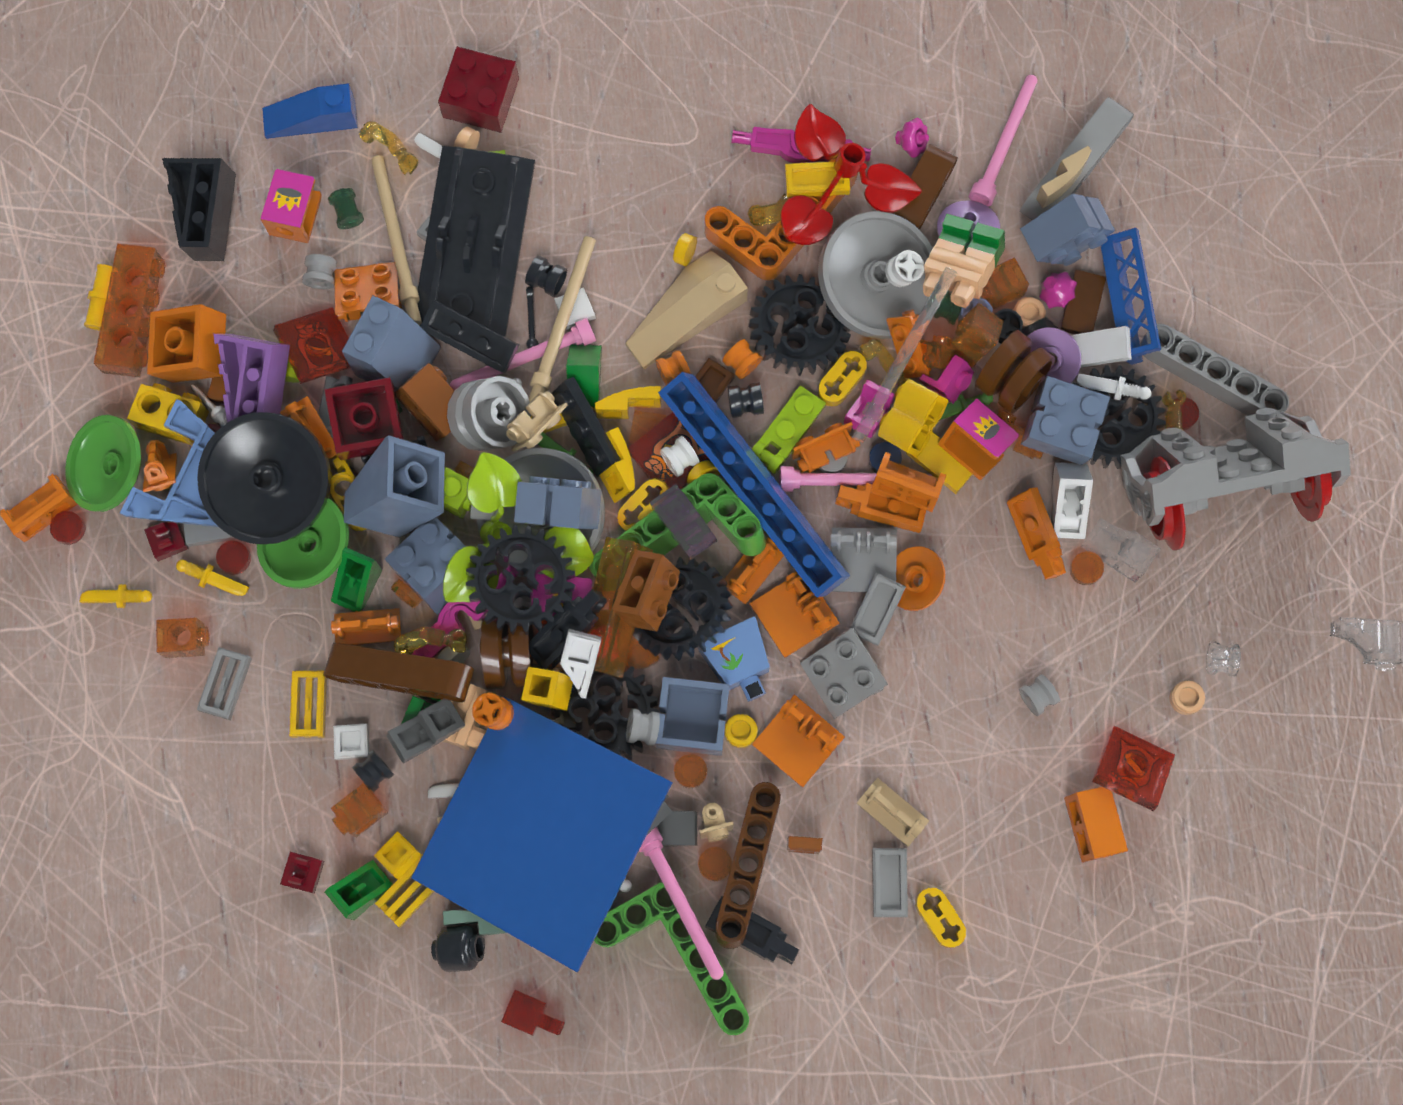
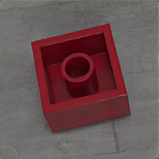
[438,46,519,133]
[324,377,404,460]

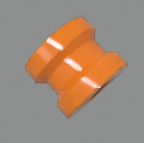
[722,339,763,379]
[655,350,691,385]
[472,692,514,730]

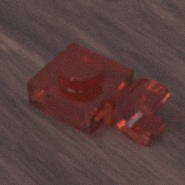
[501,990,565,1036]

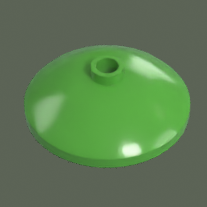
[65,415,141,512]
[257,498,349,589]

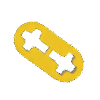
[818,351,867,407]
[617,478,670,531]
[915,888,966,948]

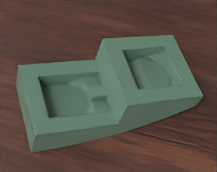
[443,910,507,936]

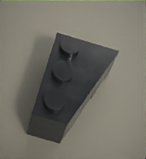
[162,158,236,261]

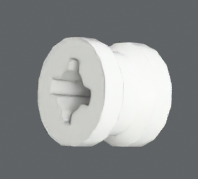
[885,250,924,287]
[659,436,699,477]

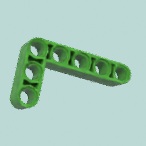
[589,473,767,592]
[594,882,749,1036]

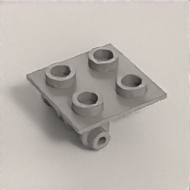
[831,528,897,592]
[800,628,888,719]

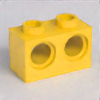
[127,383,209,446]

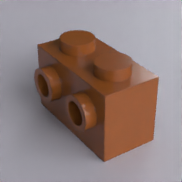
[395,363,454,442]
[611,550,680,631]

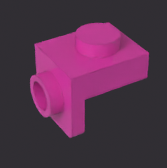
[919,355,974,404]
[843,380,895,438]

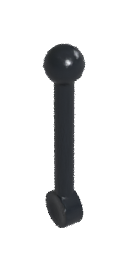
[526,287,539,349]

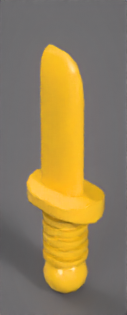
[176,559,249,596]
[79,584,153,608]

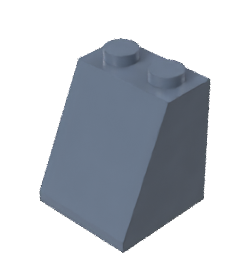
[342,295,441,391]
[344,436,445,538]

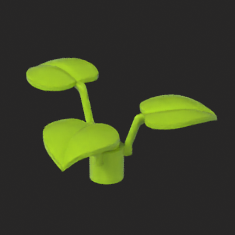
[443,452,594,602]

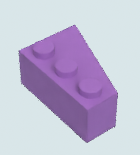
[213,333,290,423]

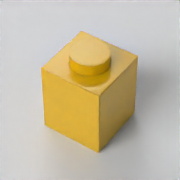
[521,667,573,711]

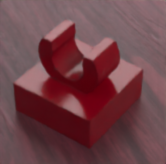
[144,521,189,562]
[280,851,325,894]

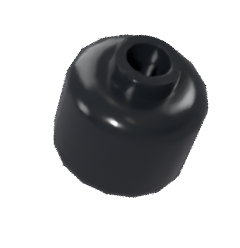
[431,926,485,972]

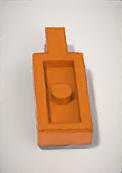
[835,483,926,533]
[1007,487,1066,579]

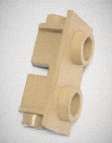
[506,391,568,452]
[856,778,929,847]
[699,803,734,843]

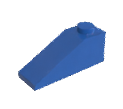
[262,83,358,139]

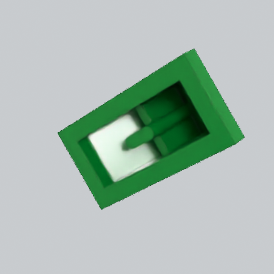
[566,345,602,408]
[331,547,382,612]
[324,860,393,920]

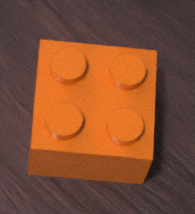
[147,304,226,383]

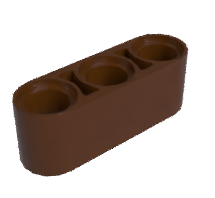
[892,144,958,230]

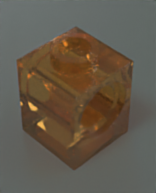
[981,257,1029,310]
[952,303,1004,363]
[156,617,210,658]
[331,783,388,838]

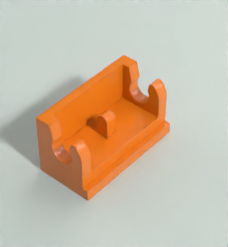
[871,452,946,512]
[0,473,78,542]
[1064,785,1128,863]

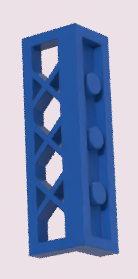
[1101,227,1161,365]

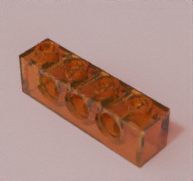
[94,243,165,378]

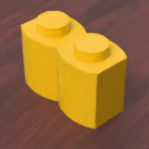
[878,379,948,456]

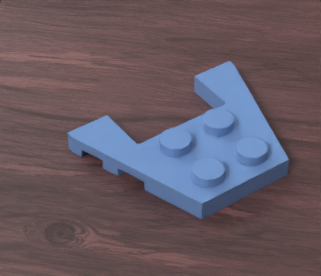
[120,399,218,527]

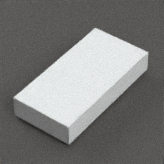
[1071,326,1132,368]

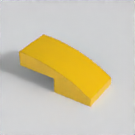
[595,386,661,419]
[599,427,635,503]

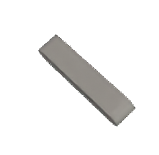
[1020,97,1134,220]
[1140,324,1289,416]

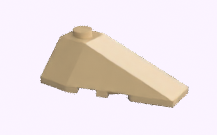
[625,251,748,370]

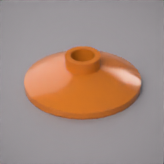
[896,546,946,611]

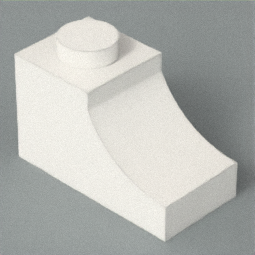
[1051,462,1093,539]

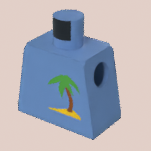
[698,616,770,702]

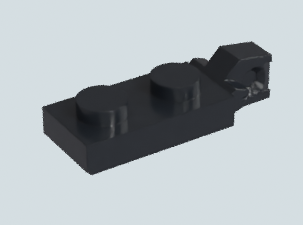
[529,589,608,671]
[705,896,799,965]

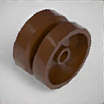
[975,330,1055,414]
[480,616,535,690]

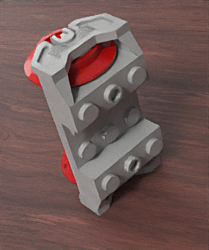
[1120,408,1351,551]

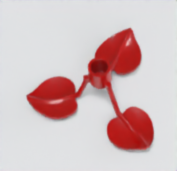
[780,104,922,245]

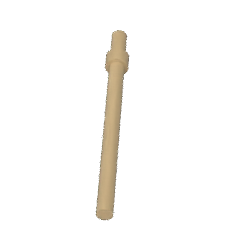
[371,155,422,325]
[529,236,596,402]

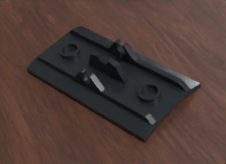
[417,146,536,337]

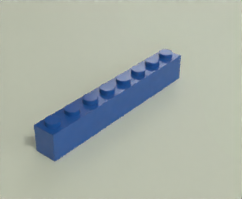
[658,372,850,597]

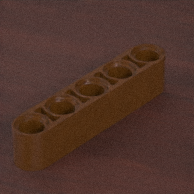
[323,643,474,702]
[715,782,781,949]

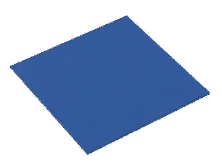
[411,696,673,972]

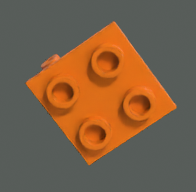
[334,262,402,322]
[749,571,840,658]
[752,694,845,788]

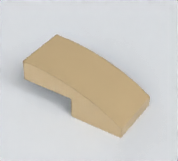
[1036,146,1092,208]

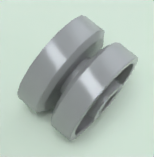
[447,376,531,451]

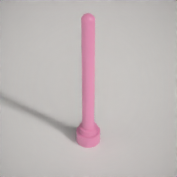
[969,75,1037,207]
[450,318,596,391]
[779,466,932,492]
[639,827,724,980]

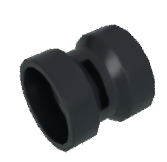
[525,255,568,297]
[987,309,1023,345]
[728,382,764,418]

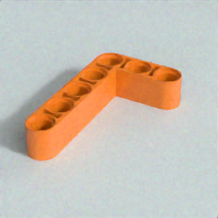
[705,158,858,281]

